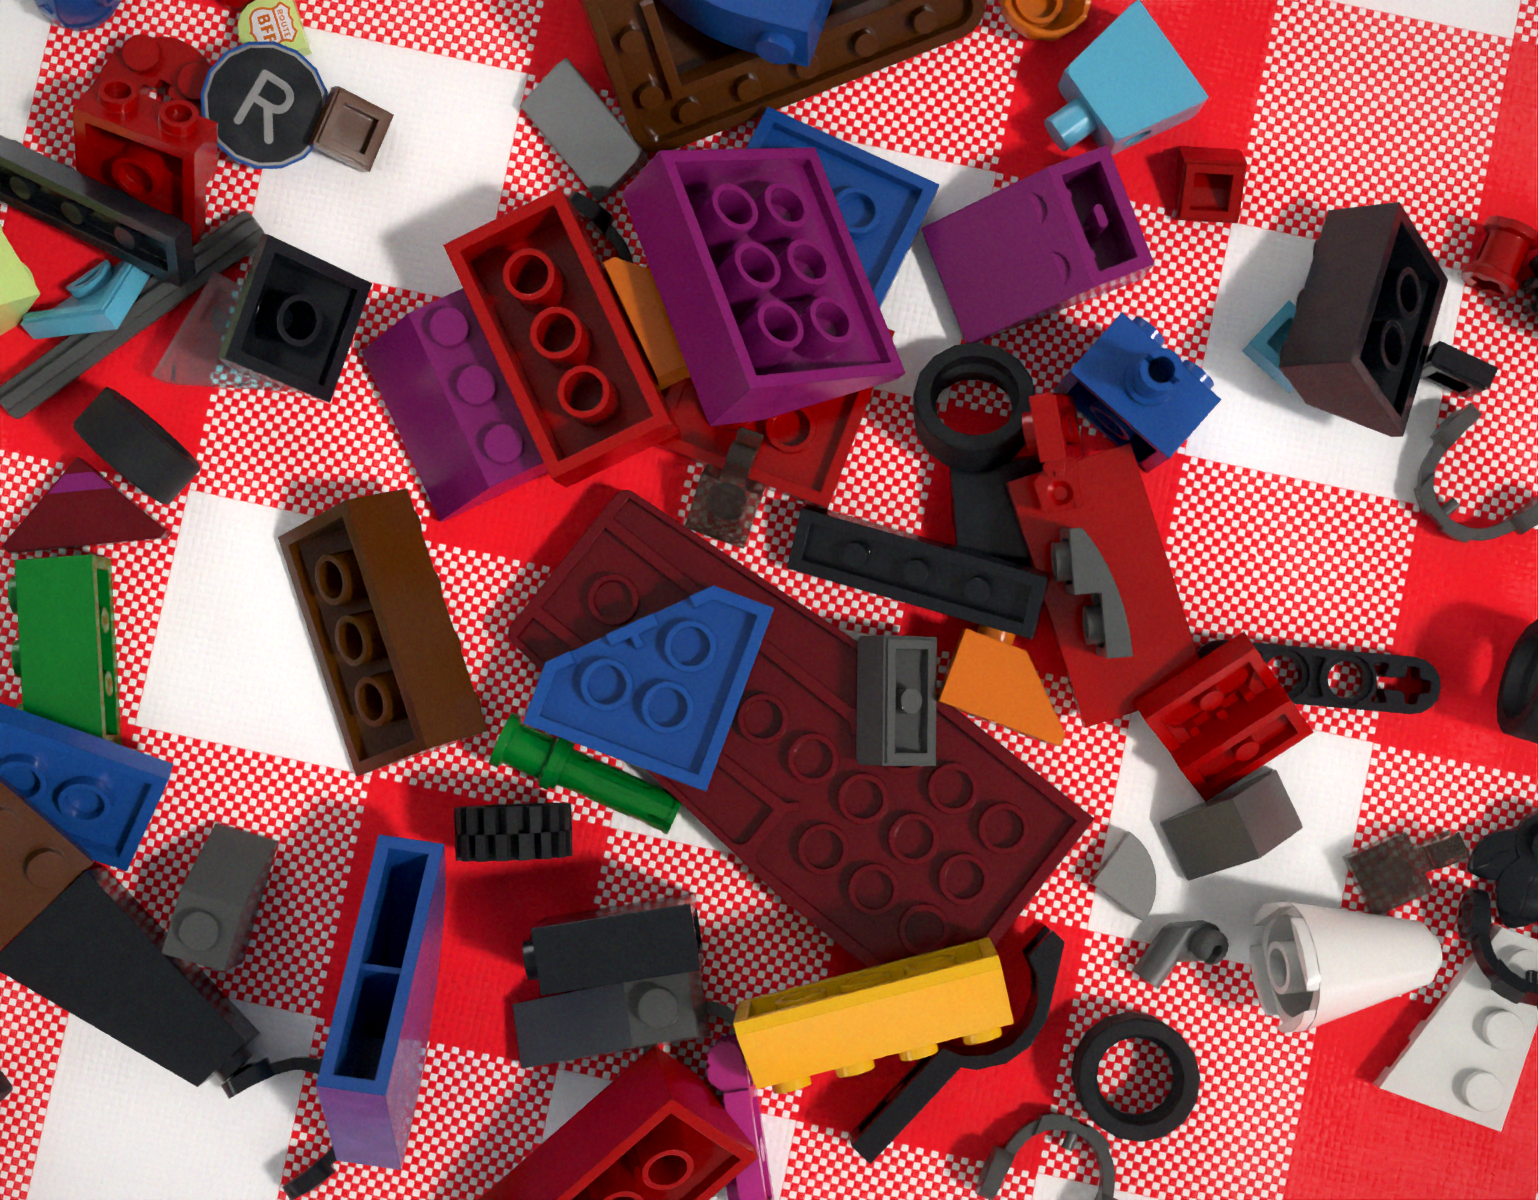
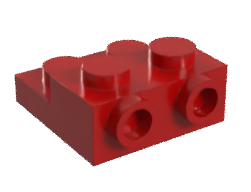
[73,77,218,246]

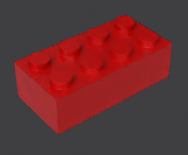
[443,187,681,488]

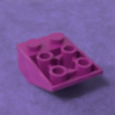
[921,144,1155,344]

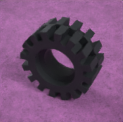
[454,803,573,862]

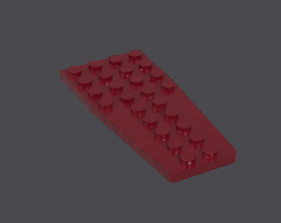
[508,490,1095,968]

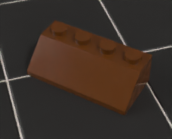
[278,488,488,777]

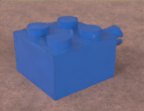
[1053,312,1222,473]

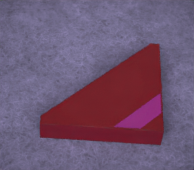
[1,457,173,554]

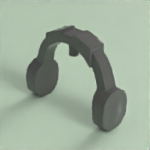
[1414,403,1538,543]
[975,1113,1118,1200]

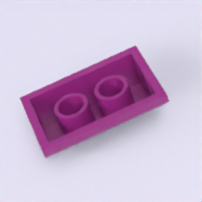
[361,288,549,522]

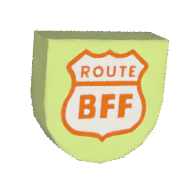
[237,0,312,56]

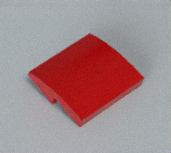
[1134,631,1314,802]

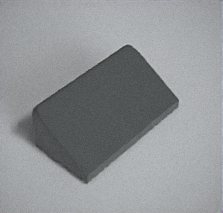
[520,58,647,203]
[856,635,937,766]

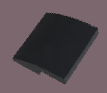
[949,455,1045,567]

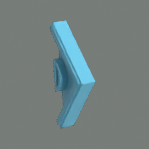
[20,260,152,339]

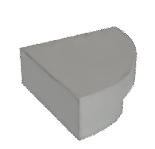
[1089,831,1157,922]

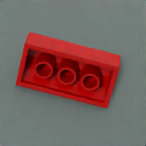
[478,1045,759,1200]

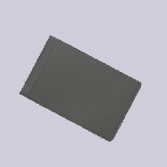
[1159,769,1303,881]

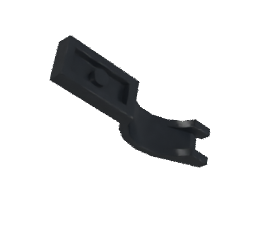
[849,925,1065,1164]

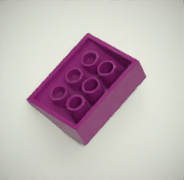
[622,147,906,426]

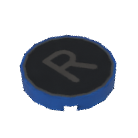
[200,41,328,169]

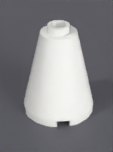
[1250,901,1442,1033]

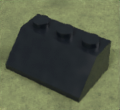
[1279,202,1448,437]

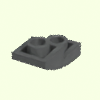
[1051,527,1133,659]

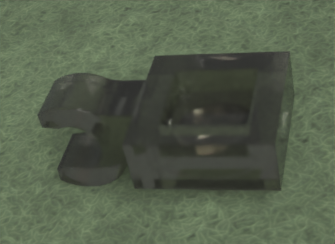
[685,426,767,549]
[1342,829,1470,915]

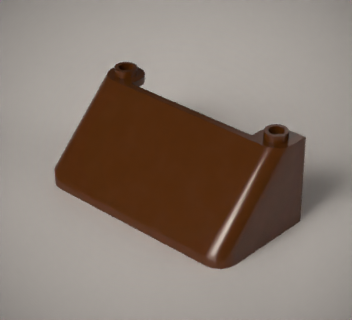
[578,0,985,153]

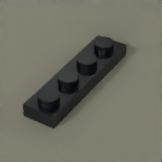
[0,135,196,287]
[787,504,1052,639]

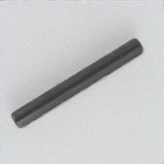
[0,211,265,419]

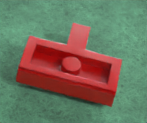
[1022,392,1085,513]

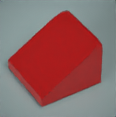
[1174,146,1247,223]

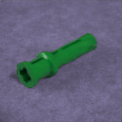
[489,712,681,834]

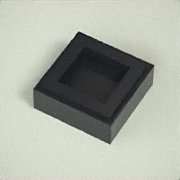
[1421,341,1498,398]

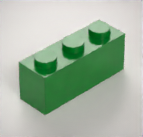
[8,554,122,745]

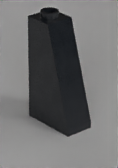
[0,867,260,1087]

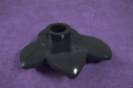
[1466,810,1538,928]

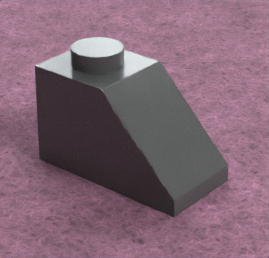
[161,823,279,972]

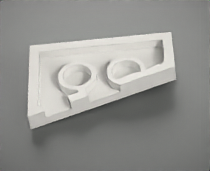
[1372,925,1538,1132]

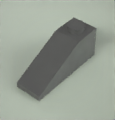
[512,971,711,1069]

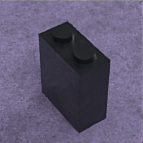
[523,893,704,995]

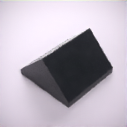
[218,234,372,403]

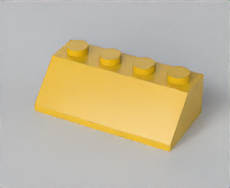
[733,937,1014,1094]

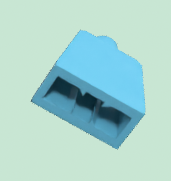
[1044,0,1209,155]

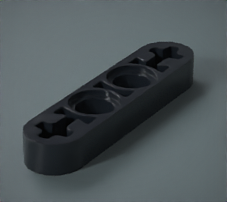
[1196,640,1441,714]

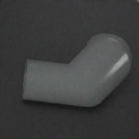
[1132,920,1229,989]

